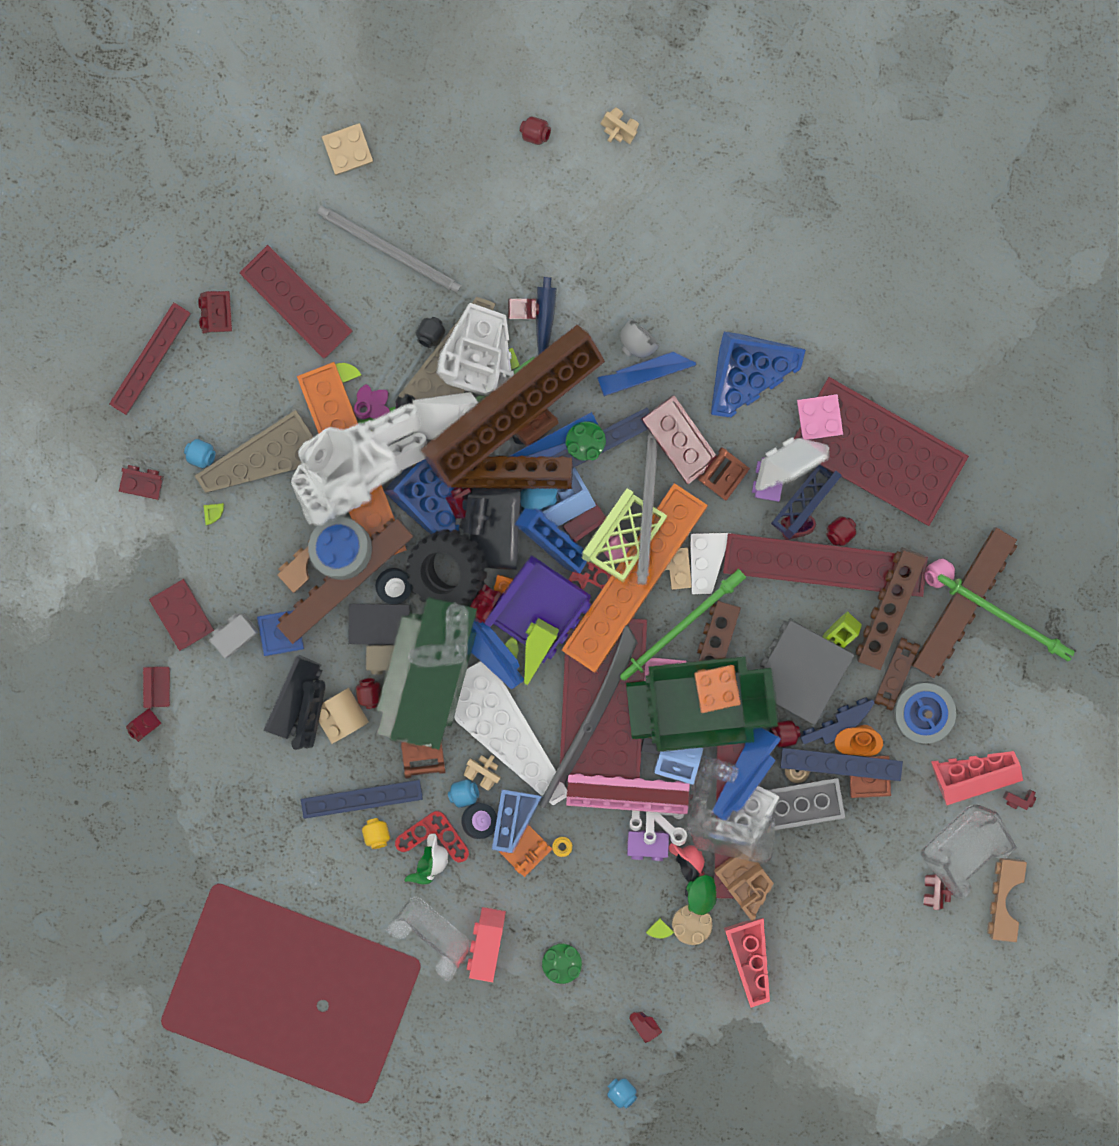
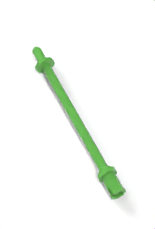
[620,569,746,680]
[937,574,1075,662]

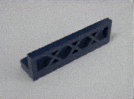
[771,465,842,539]

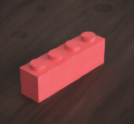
[931,751,1023,805]
[724,918,770,1008]

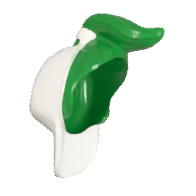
[404,834,448,885]

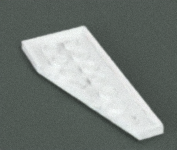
[454,661,567,805]

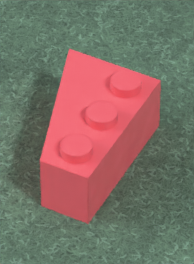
[467,907,506,982]

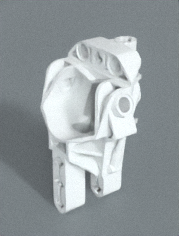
[291,405,428,525]

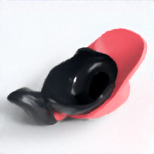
[668,843,705,897]

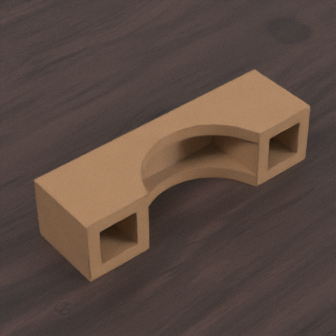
[277,541,310,593]
[987,857,1027,942]

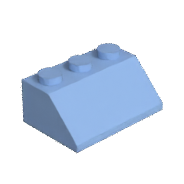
[540,468,596,526]

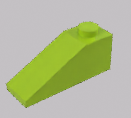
[822,611,862,648]
[524,618,559,685]

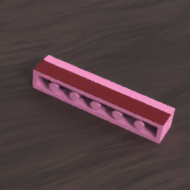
[566,774,690,814]

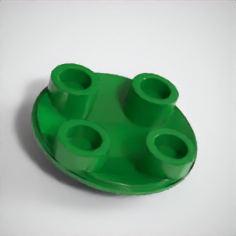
[566,421,606,461]
[687,875,717,915]
[542,944,582,984]

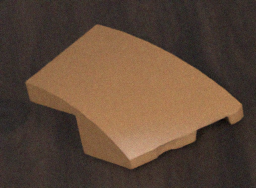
[714,850,774,921]

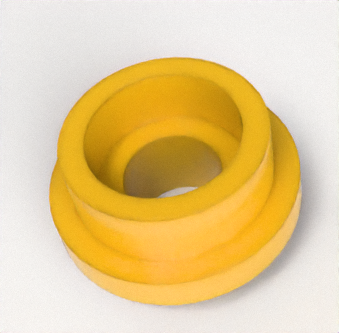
[552,837,572,857]

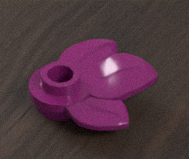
[353,384,391,420]

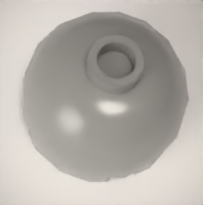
[620,318,660,358]

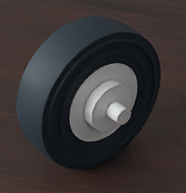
[375,568,412,604]

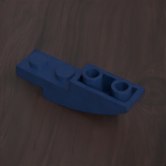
[800,697,875,745]

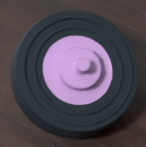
[461,803,497,839]

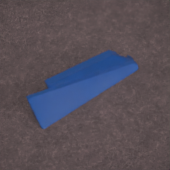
[597,352,696,396]
[508,412,599,457]
[471,620,524,689]
[713,728,781,822]

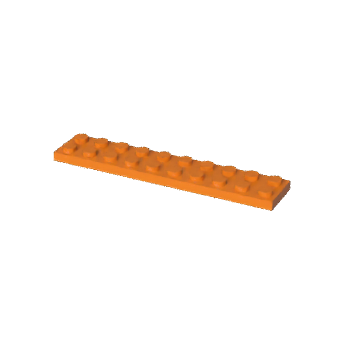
[297,362,407,555]
[562,483,708,673]

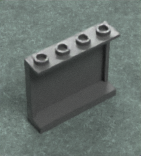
[760,618,854,725]

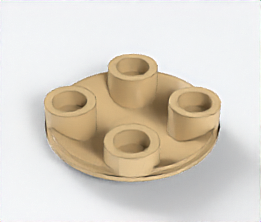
[672,905,712,945]

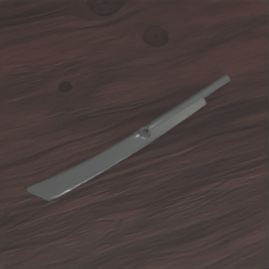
[538,625,638,808]

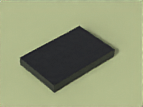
[348,604,410,645]

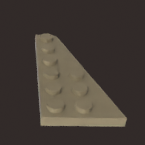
[399,297,496,400]
[195,410,314,493]

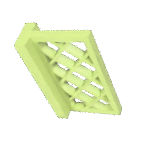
[582,488,667,582]

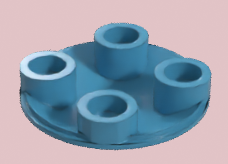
[520,488,557,510]

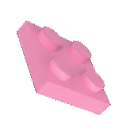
[797,395,843,440]

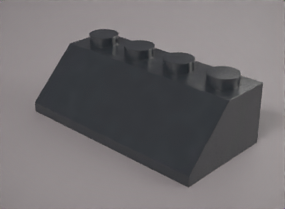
[263,655,323,739]

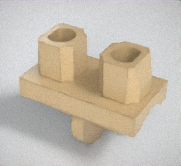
[600,107,639,144]
[464,755,501,791]

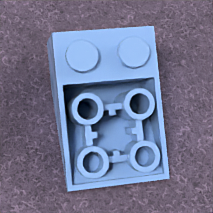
[654,747,703,784]

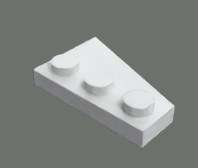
[690,533,728,594]

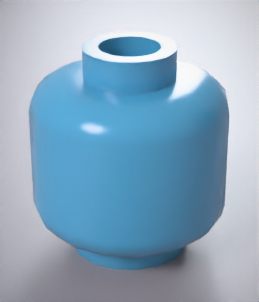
[184,439,216,468]
[448,779,479,808]
[607,1078,637,1109]

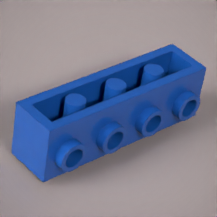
[515,508,587,574]

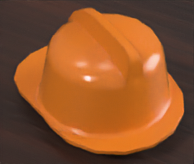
[835,725,883,756]

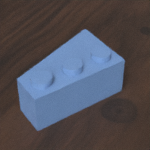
[492,790,542,853]

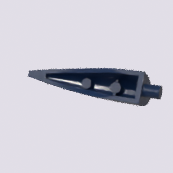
[536,277,557,355]

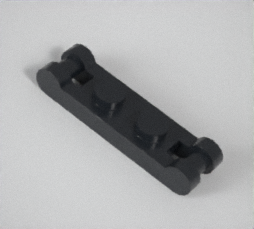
[291,680,326,750]

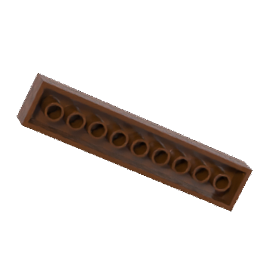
[420,325,605,487]

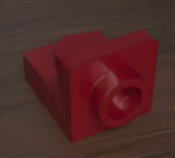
[445,487,471,519]

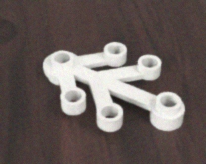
[630,810,687,846]

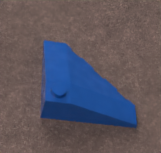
[711,332,806,418]
[384,459,459,534]

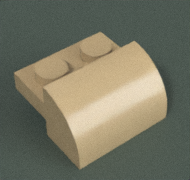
[319,688,369,744]

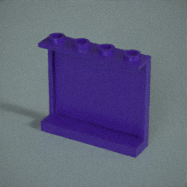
[484,555,591,663]

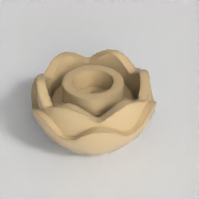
[785,769,810,783]

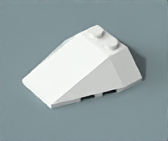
[437,303,514,396]
[755,437,830,491]

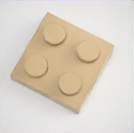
[322,123,373,175]

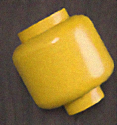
[362,818,390,849]

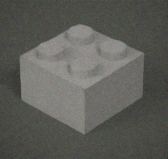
[210,613,260,658]

